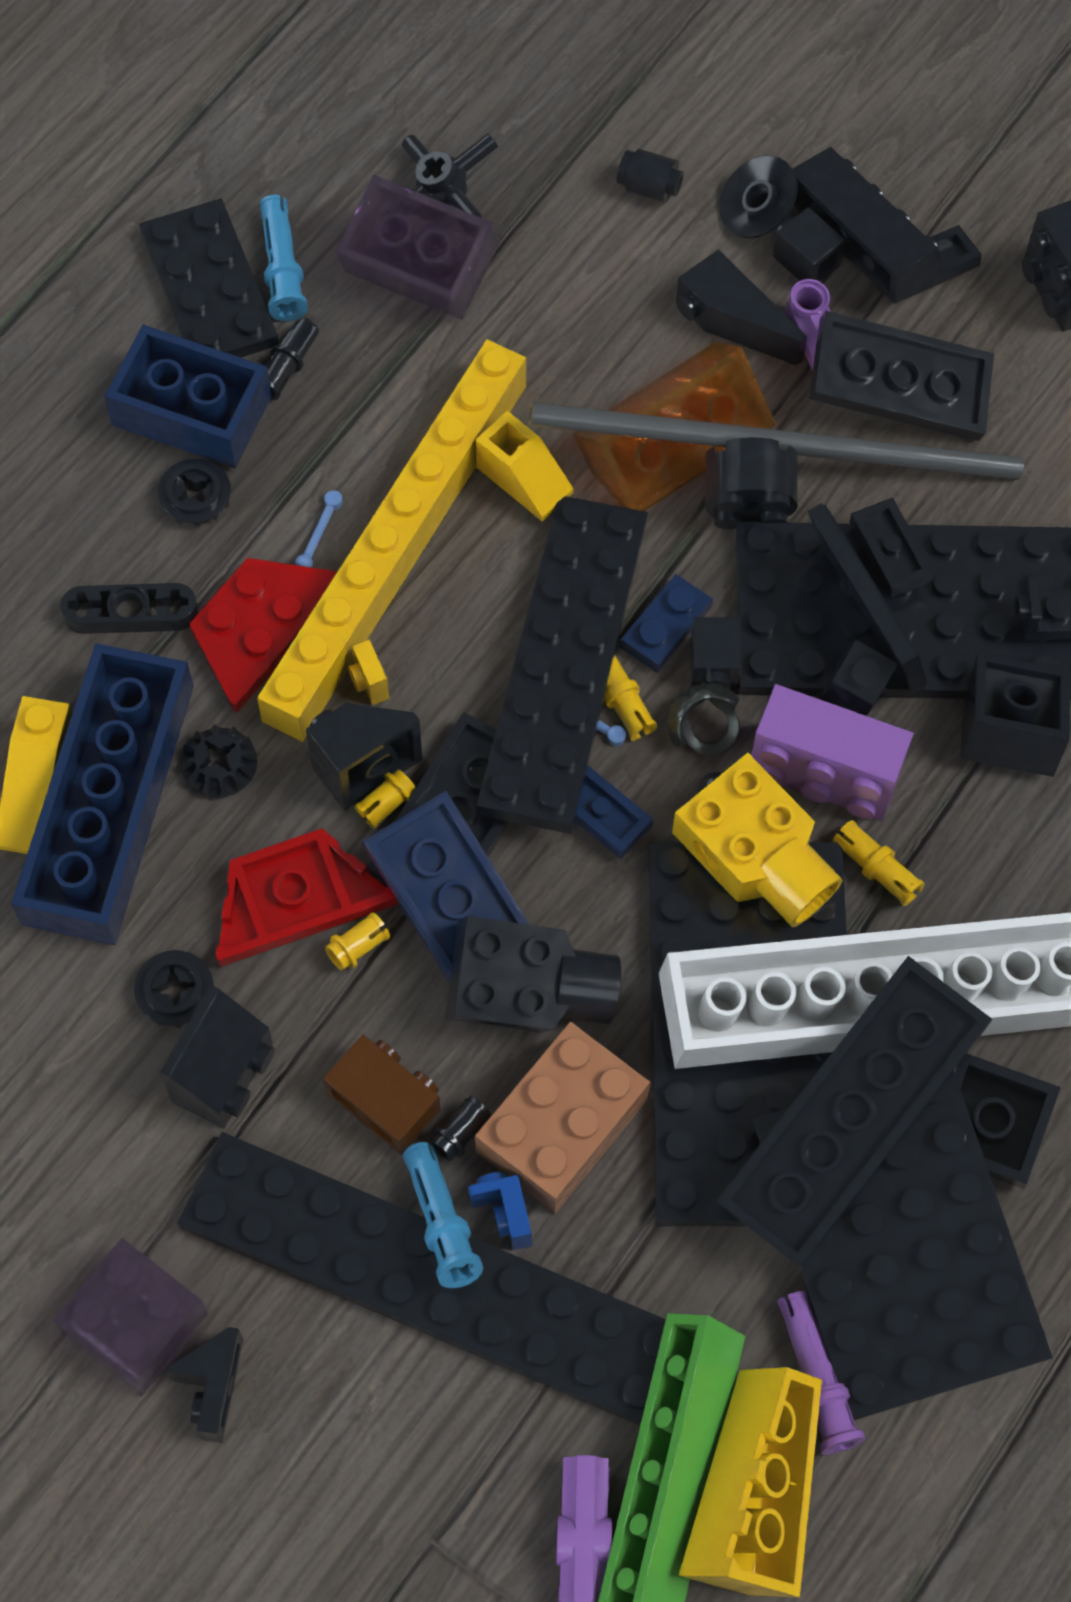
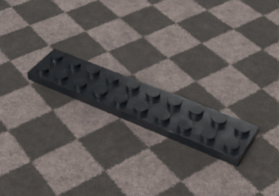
[178,1132,666,1426]

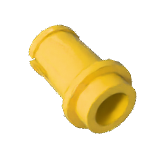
[354,769,416,829]
[325,912,390,971]

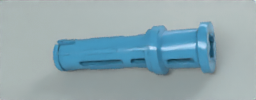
[260,195,308,321]
[403,1142,483,1288]

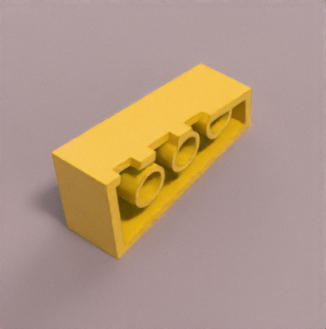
[678,1367,822,1597]

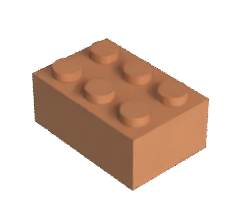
[475,1021,650,1214]

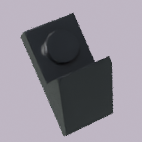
[166,1327,244,1443]

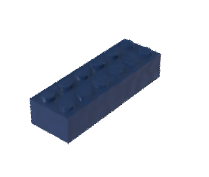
[11,643,194,945]

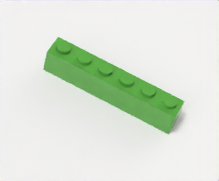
[598,1313,745,1602]

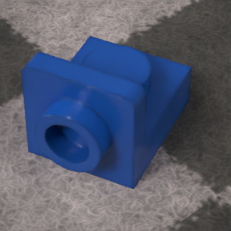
[468,1172,533,1250]

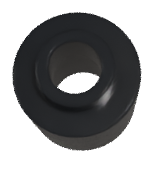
[617,148,684,203]

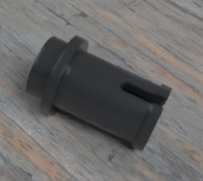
[428,1096,492,1161]

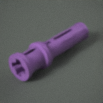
[777,1291,866,1455]

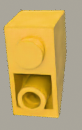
[476,411,574,522]

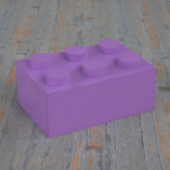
[751,684,914,821]

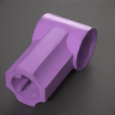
[784,279,831,370]

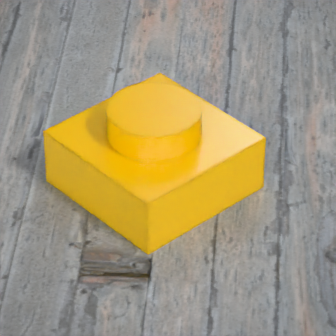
[348,639,389,705]

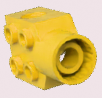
[672,753,843,927]

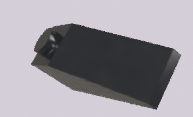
[676,249,807,365]

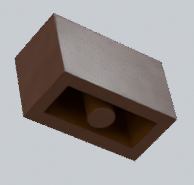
[323,1034,441,1155]

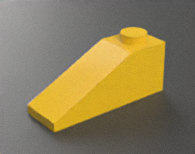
[0,696,73,854]

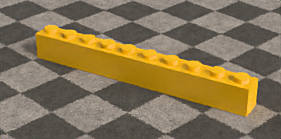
[257,339,526,742]

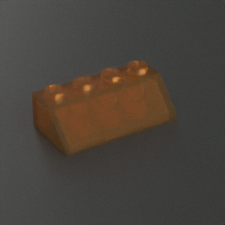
[573,342,776,511]

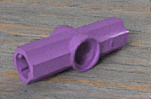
[556,1455,612,1602]

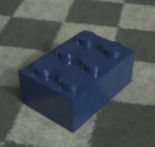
[104,324,272,469]

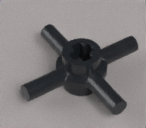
[385,133,498,227]

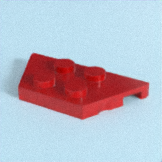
[189,558,338,713]
[216,828,398,967]

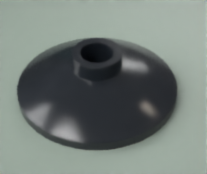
[720,155,798,239]

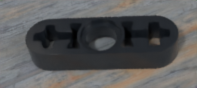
[60,583,198,634]

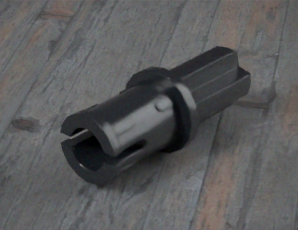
[266,317,319,400]

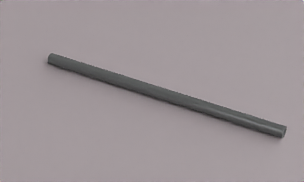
[528,402,1024,480]

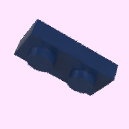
[620,574,713,673]
[575,766,653,859]

